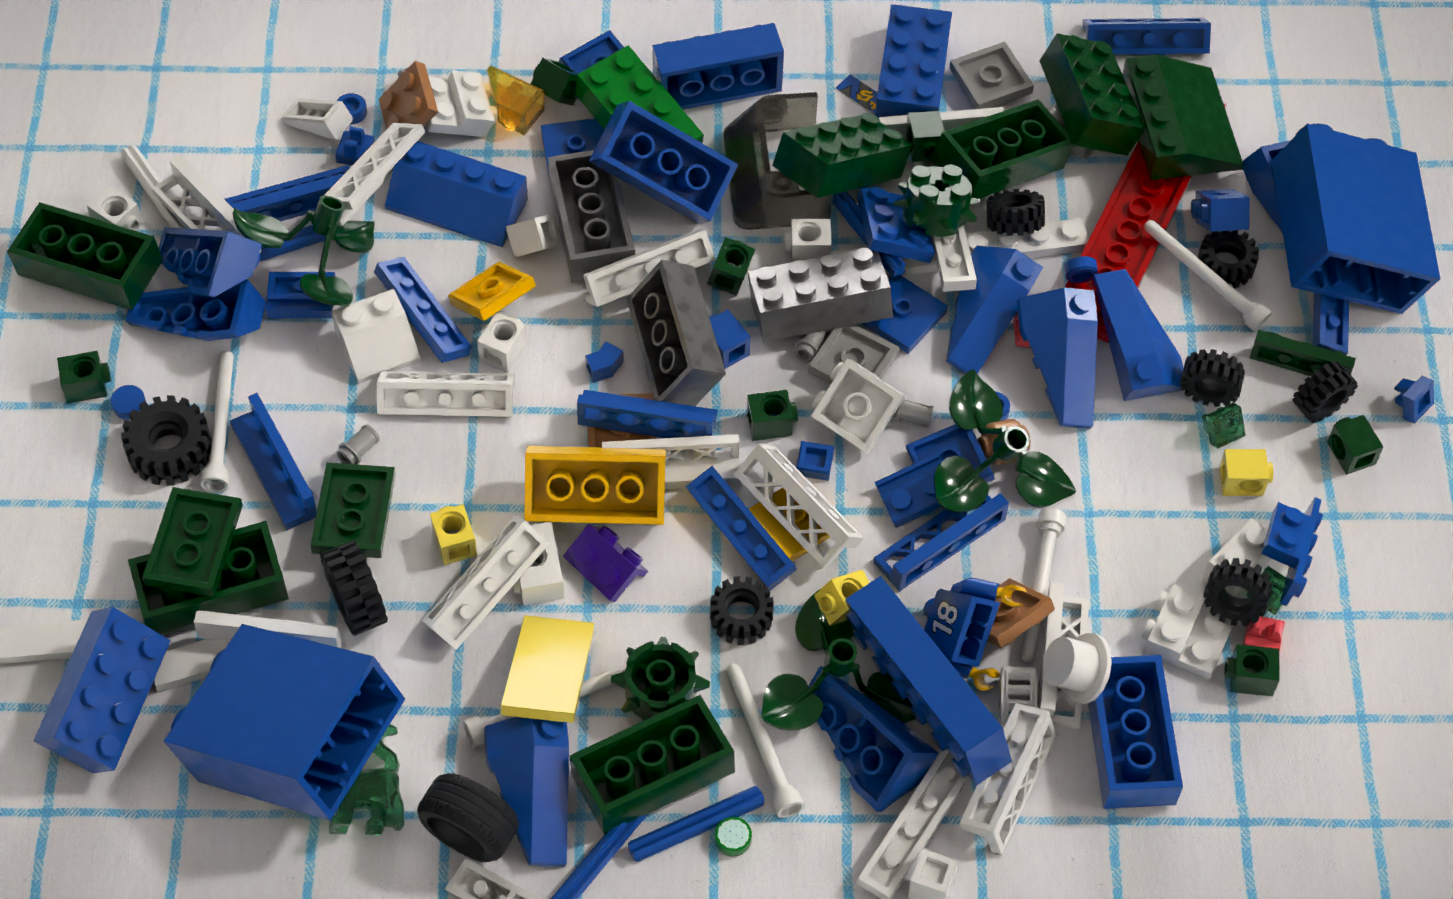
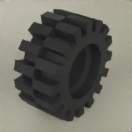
[986,189,1045,236]
[1197,230,1259,289]
[1180,349,1245,407]
[1292,361,1358,423]
[1203,558,1272,626]
[710,576,774,645]

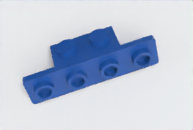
[1261,497,1323,606]

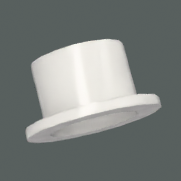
[1043,633,1112,704]

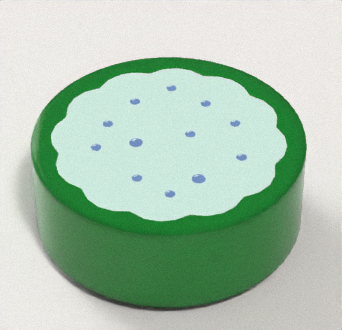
[715,817,752,856]

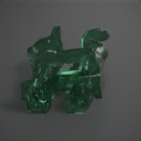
[329,724,404,835]

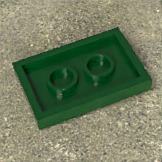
[310,462,396,558]
[142,487,243,597]

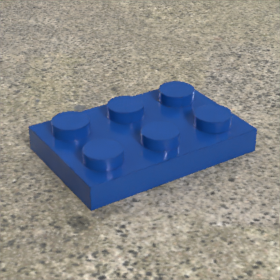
[856,187,935,263]

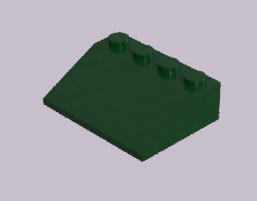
[1122,54,1244,180]

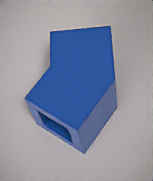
[585,342,624,383]

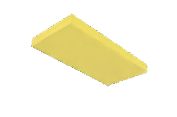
[501,615,594,723]

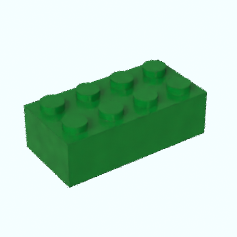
[575,45,704,143]

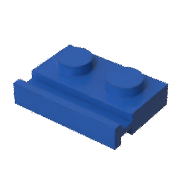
[265,272,336,318]
[875,453,941,528]

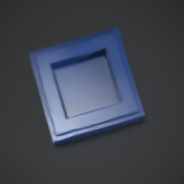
[796,441,834,481]

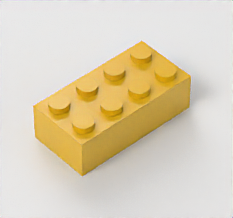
[524,446,666,525]

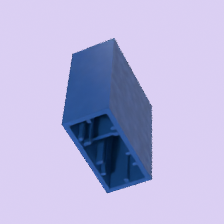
[1272,123,1441,314]
[163,624,405,821]

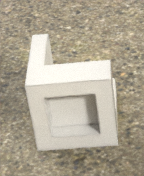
[506,213,563,257]
[908,848,958,899]

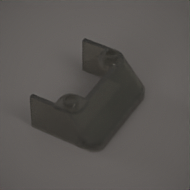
[723,92,832,230]

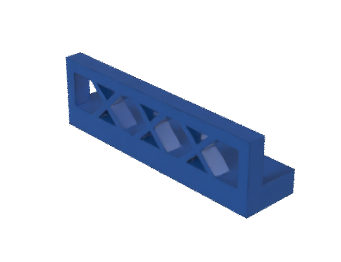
[1082,18,1211,55]
[225,165,350,221]
[577,390,717,438]
[230,393,317,531]
[873,493,1009,592]

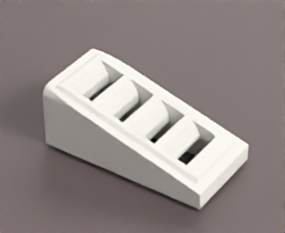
[281,98,353,139]
[999,667,1037,729]

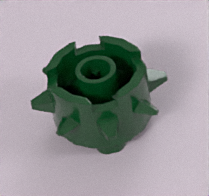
[893,164,981,237]
[611,637,710,720]

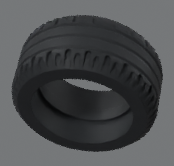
[417,773,519,862]

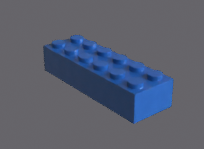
[845,576,1012,786]

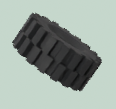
[121,395,212,486]
[320,540,388,636]

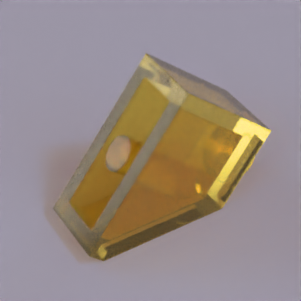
[487,65,545,135]

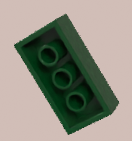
[1039,33,1146,156]
[930,99,1074,199]
[772,113,913,198]
[7,202,163,310]
[128,521,289,636]
[569,695,735,834]

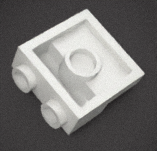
[426,70,498,137]
[811,359,905,453]
[1142,584,1233,681]

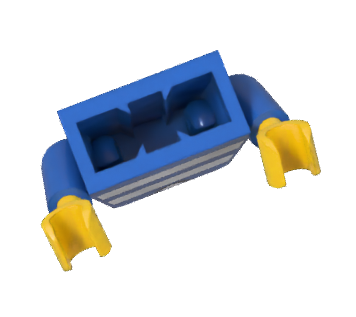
[923,578,1027,691]

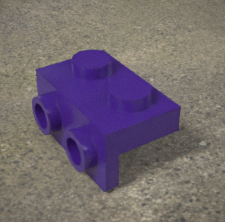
[562,524,648,602]

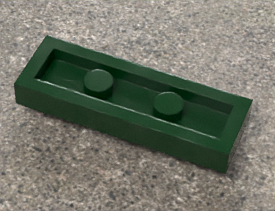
[1249,330,1356,377]

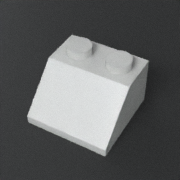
[331,289,421,384]

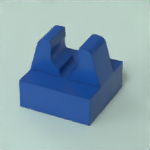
[335,126,375,165]
[1394,375,1434,424]

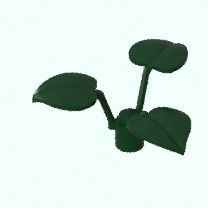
[233,195,375,307]
[934,369,1076,512]
[761,589,916,731]

